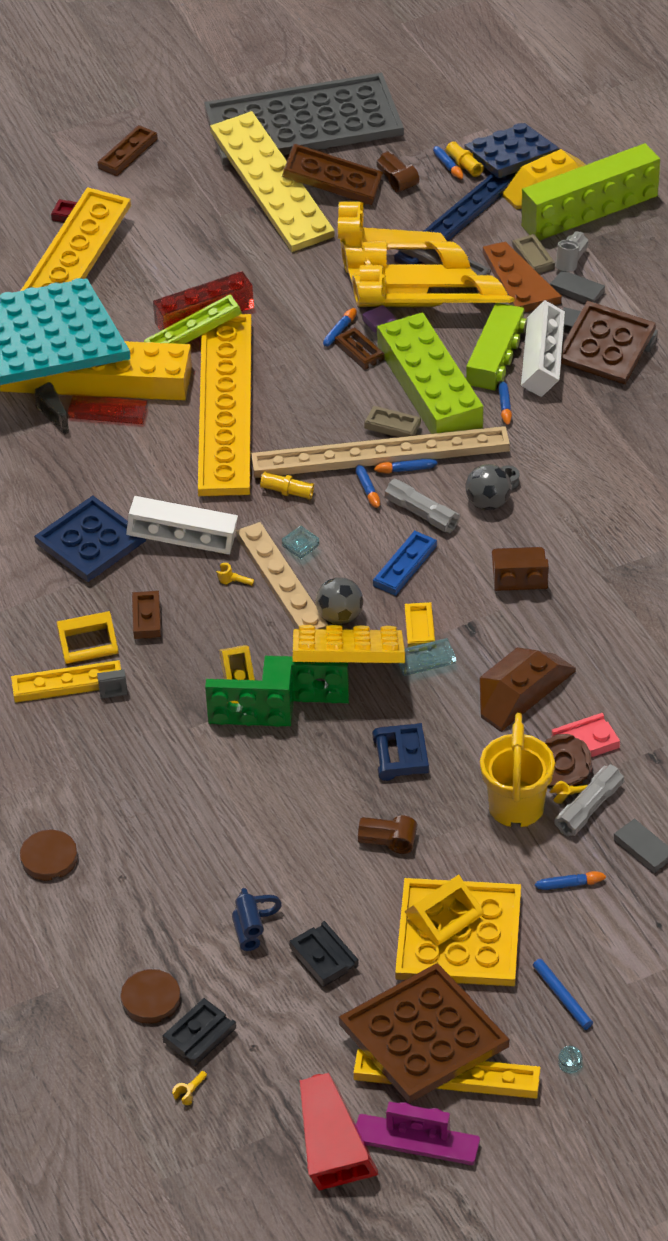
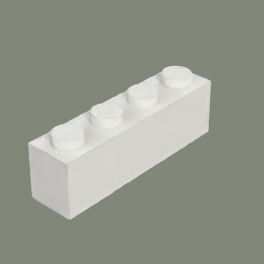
[521,300,565,397]
[126,496,238,555]

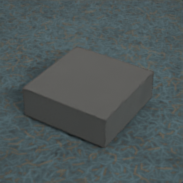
[97,669,128,698]

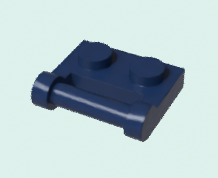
[372,723,429,781]

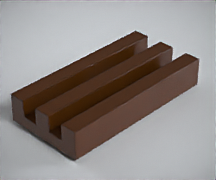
[335,327,385,370]

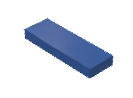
[373,530,437,596]

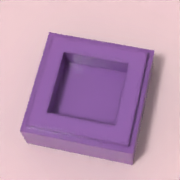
[363,305,397,334]

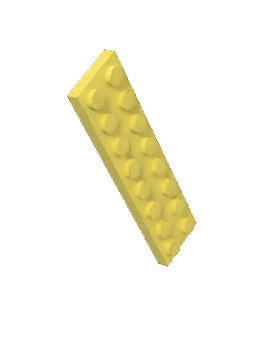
[210,111,335,252]

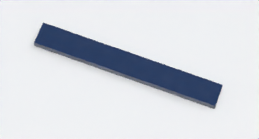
[394,172,518,265]

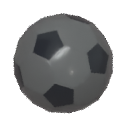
[465,464,512,510]
[315,577,364,625]

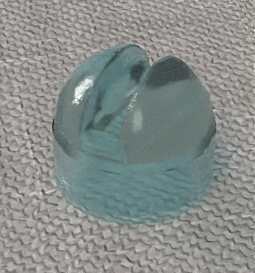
[558,1045,583,1073]

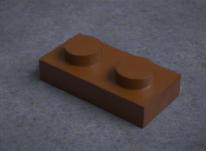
[132,591,161,639]

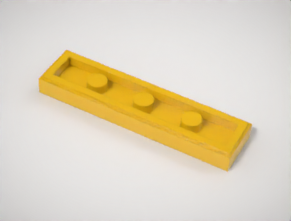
[11,660,121,703]

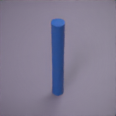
[533,959,593,1030]

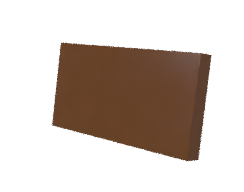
[282,144,383,205]

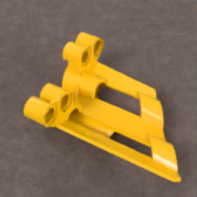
[338,202,515,307]

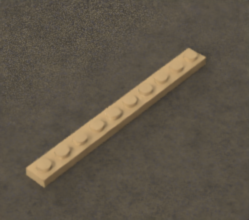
[251,426,510,478]

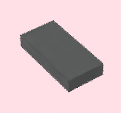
[550,270,605,303]
[614,818,668,873]

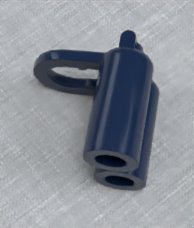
[232,888,282,951]

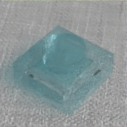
[282,525,319,559]

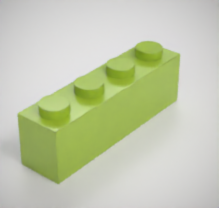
[466,303,527,391]

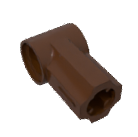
[377,151,420,193]
[358,815,417,854]

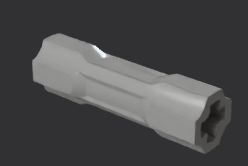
[385,478,460,534]
[555,764,624,837]

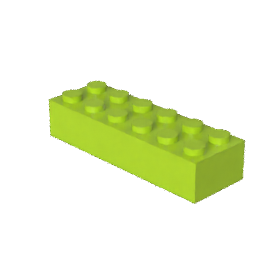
[521,143,660,241]
[377,312,483,434]

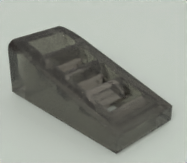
[35,382,69,434]

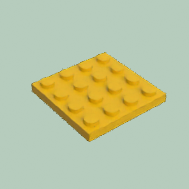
[293,625,405,663]
[395,878,521,986]

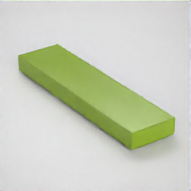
[144,294,242,344]

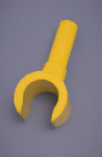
[216,563,254,586]
[549,781,588,804]
[172,1071,207,1105]

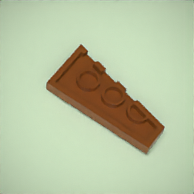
[483,241,562,312]

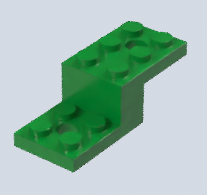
[205,656,349,727]

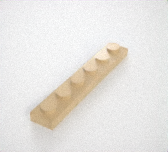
[236,522,328,629]

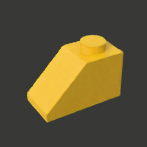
[219,645,255,703]

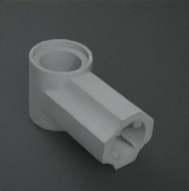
[555,231,589,271]

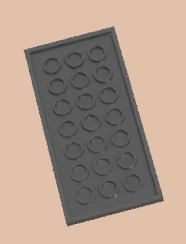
[204,73,404,165]

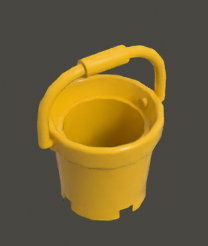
[480,713,555,827]

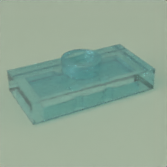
[398,638,456,676]

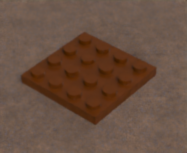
[339,962,510,1104]

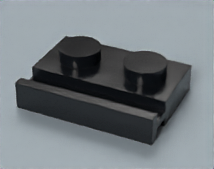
[289,921,359,987]
[162,998,236,1066]

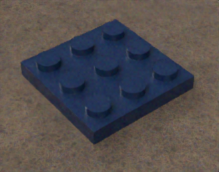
[464,123,559,178]
[34,495,146,582]

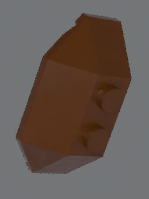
[480,647,576,732]

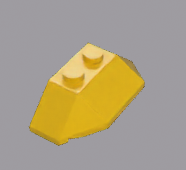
[503,149,586,209]

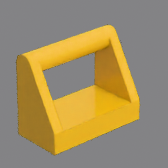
[56,611,119,664]
[405,875,484,946]

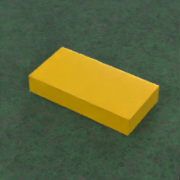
[405,602,435,650]

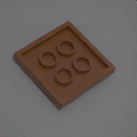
[561,300,656,385]

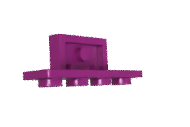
[356,1102,480,1165]

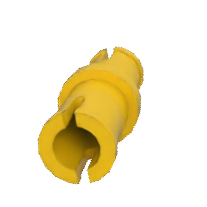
[445,142,484,177]
[260,471,315,500]

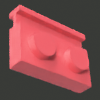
[551,713,620,757]

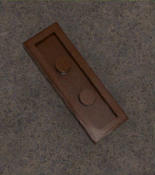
[97,125,158,176]

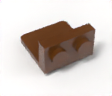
[492,547,549,591]

